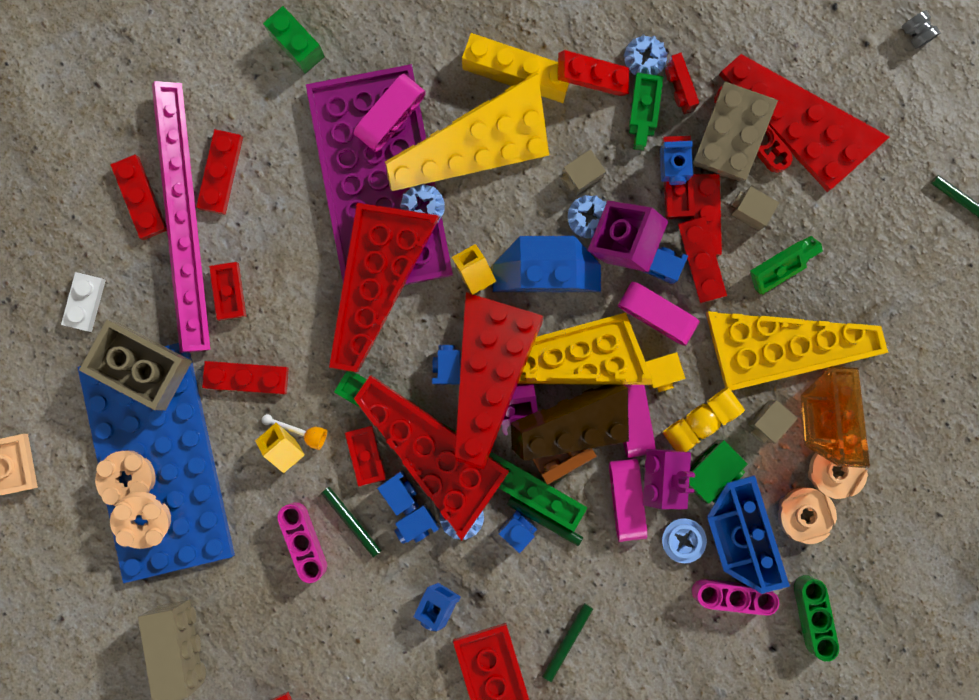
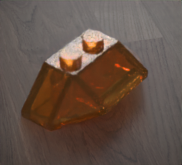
[800,367,870,468]

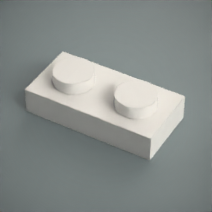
[61,272,106,332]

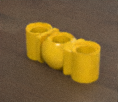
[662,387,745,452]

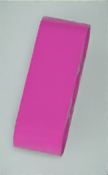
[354,74,426,152]
[618,282,700,346]
[623,385,655,458]
[609,459,647,542]
[277,502,327,583]
[692,579,779,616]

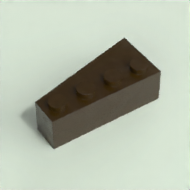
[510,384,629,461]

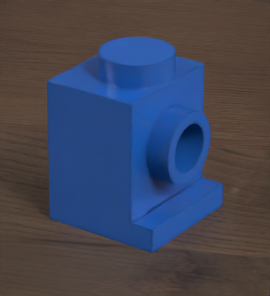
[660,141,693,185]
[643,247,688,285]
[432,345,461,385]
[377,470,419,516]
[394,503,440,544]
[498,511,537,554]
[413,583,461,632]

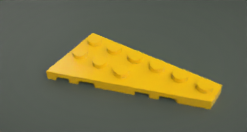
[385,73,549,191]
[705,311,888,391]
[518,312,652,385]

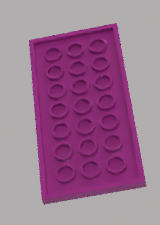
[306,64,453,285]

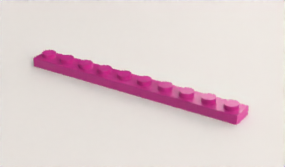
[152,81,210,353]

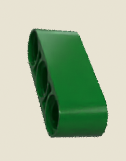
[794,575,839,662]

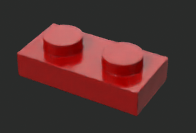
[665,52,699,115]
[209,262,247,321]
[345,426,386,487]

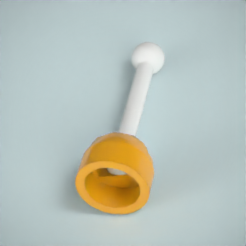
[262,414,327,450]

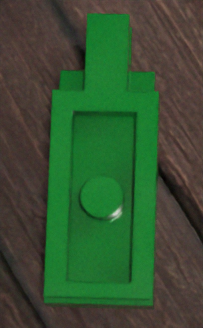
[629,73,663,151]
[750,236,823,295]

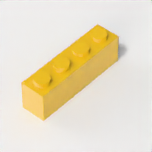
[462,33,570,103]

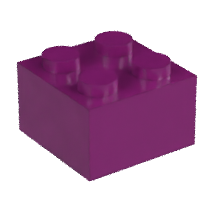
[587,200,668,272]

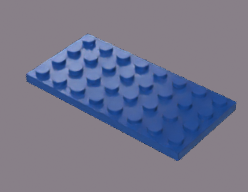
[77,343,235,584]

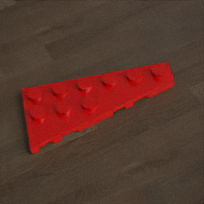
[719,54,890,192]
[329,203,440,372]
[455,292,543,470]
[354,375,510,541]

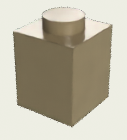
[561,149,606,196]
[731,186,780,231]
[747,400,798,444]

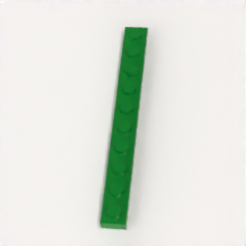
[334,371,588,532]

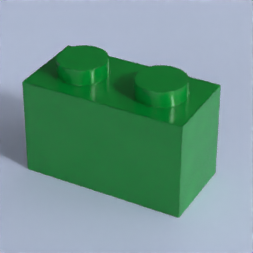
[263,6,325,74]
[689,439,748,504]

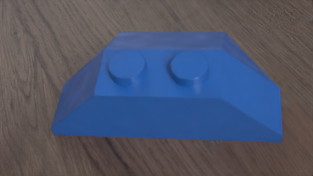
[493,236,601,292]
[707,475,790,594]

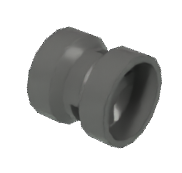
[902,10,941,49]

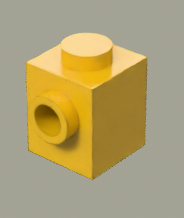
[452,244,496,295]
[646,352,685,393]
[255,422,305,473]

